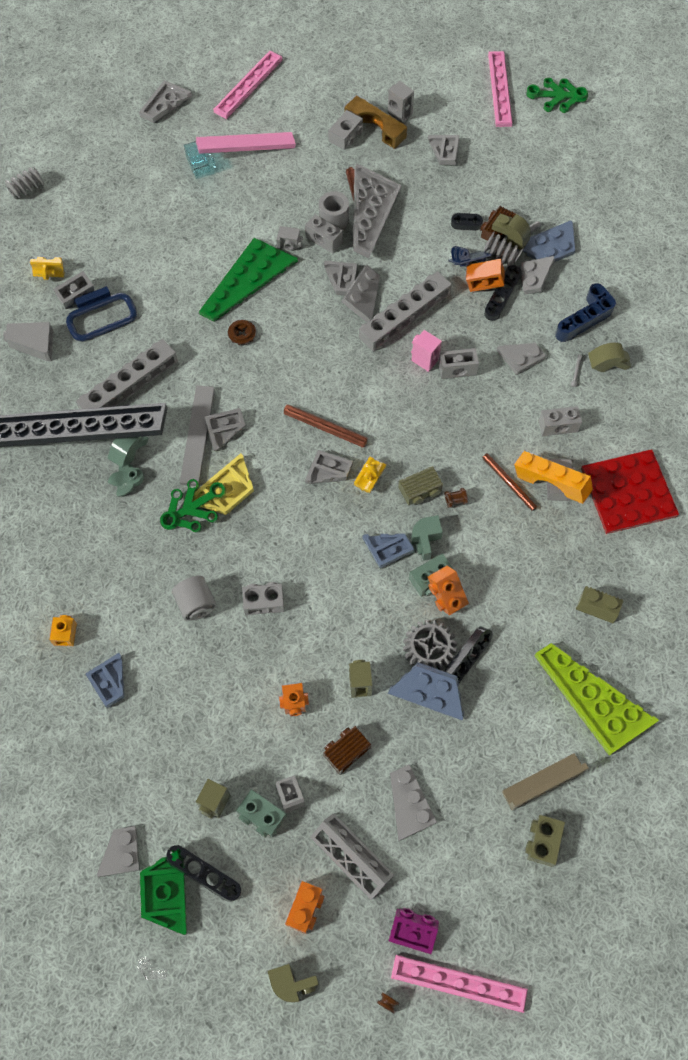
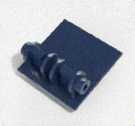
[448,246,492,267]

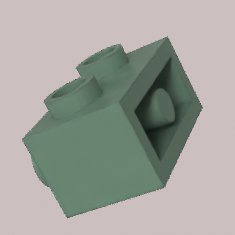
[409,553,454,597]
[236,789,287,838]

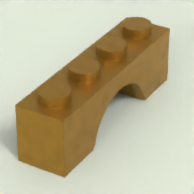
[344,95,407,149]

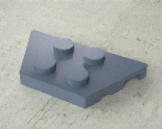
[517,220,575,262]
[388,662,464,720]

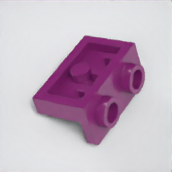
[389,908,439,954]

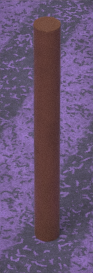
[482,453,538,511]

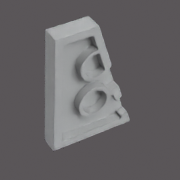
[390,765,437,842]

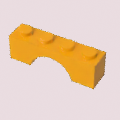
[514,451,593,504]

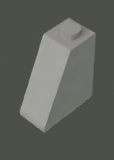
[3,322,54,361]

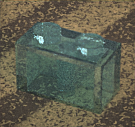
[183,141,216,179]

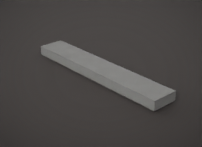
[180,385,215,486]

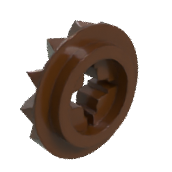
[228,320,256,345]

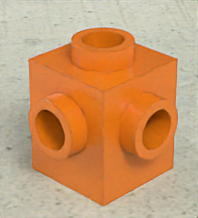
[279,683,309,716]

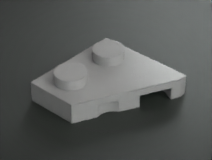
[428,135,460,165]
[521,256,555,294]
[324,261,357,295]
[497,343,546,375]
[204,408,245,451]
[305,450,353,484]
[97,826,140,878]

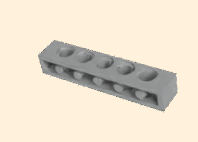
[359,271,452,351]
[76,339,178,409]

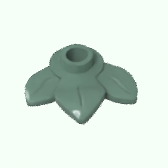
[107,464,144,497]

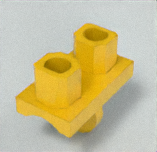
[30,257,65,280]
[354,456,386,493]

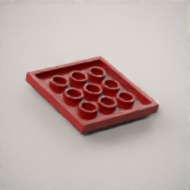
[581,449,679,534]

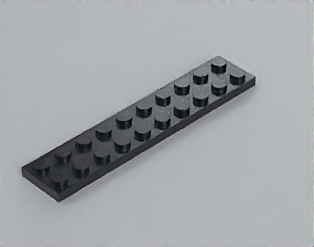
[0,403,168,447]

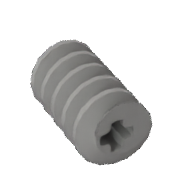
[5,167,44,199]
[484,232,523,266]

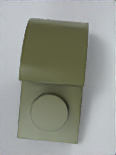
[492,213,531,250]
[588,342,631,372]
[268,964,319,1003]

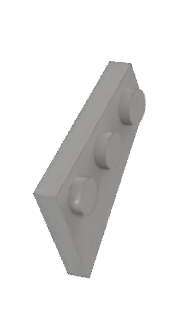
[139,80,192,123]
[341,265,380,323]

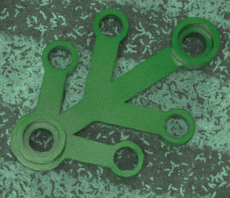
[526,77,588,113]
[160,479,226,533]

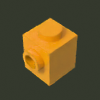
[49,615,77,646]

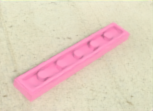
[213,51,283,119]
[488,51,512,127]
[196,132,296,154]
[391,955,528,1013]

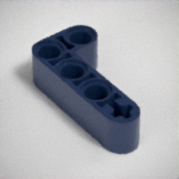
[555,283,616,342]

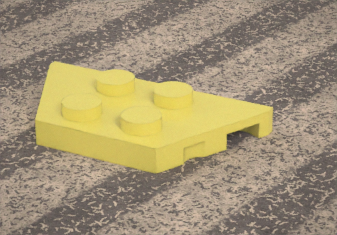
[193,453,254,515]

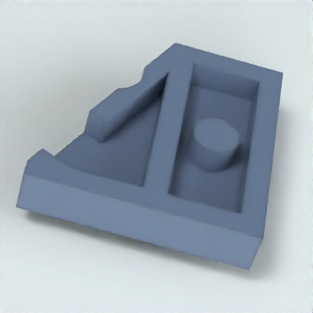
[362,534,414,568]
[86,653,125,708]

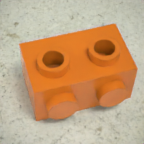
[466,259,505,292]
[428,566,469,615]
[285,881,325,934]

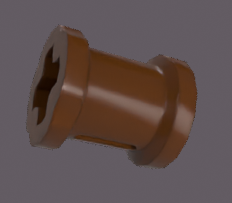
[444,488,468,508]

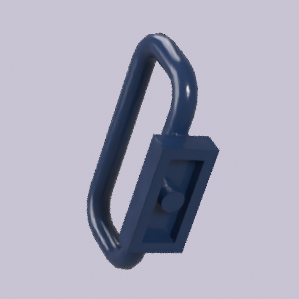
[66,286,137,342]

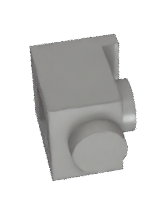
[276,226,303,250]

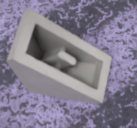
[275,775,305,813]

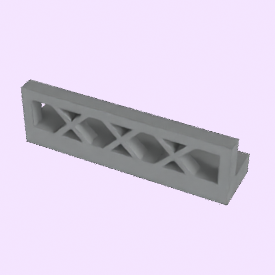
[310,813,394,900]

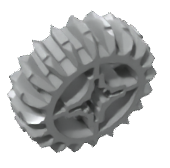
[403,619,457,671]

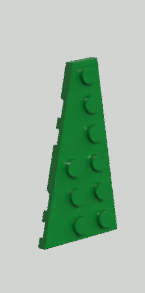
[199,238,298,322]

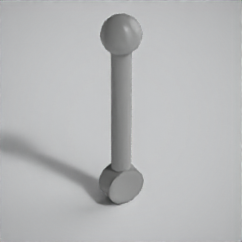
[571,354,582,387]

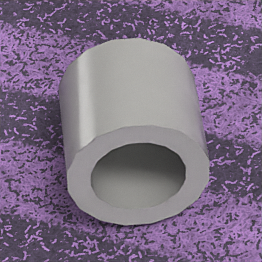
[319,191,349,230]
[172,576,217,621]

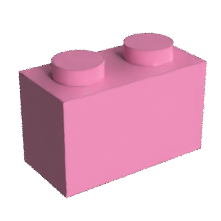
[411,330,442,372]

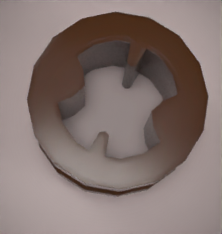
[377,992,400,1014]

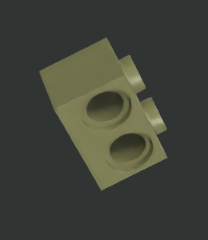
[349,660,372,698]
[525,815,565,867]

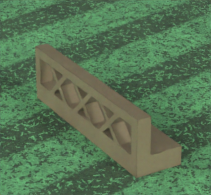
[502,753,588,811]

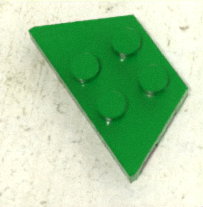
[140,851,187,935]

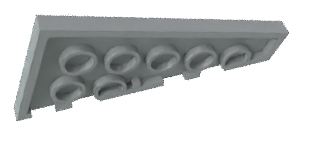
[353,163,401,258]

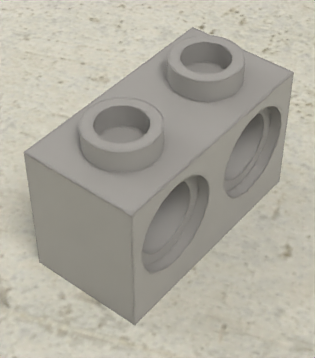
[242,582,284,615]

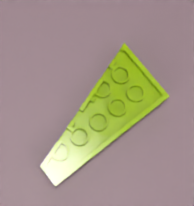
[534,643,659,756]

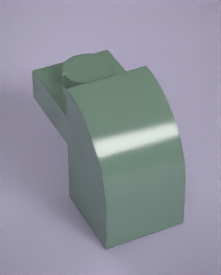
[107,436,149,467]
[411,515,443,561]

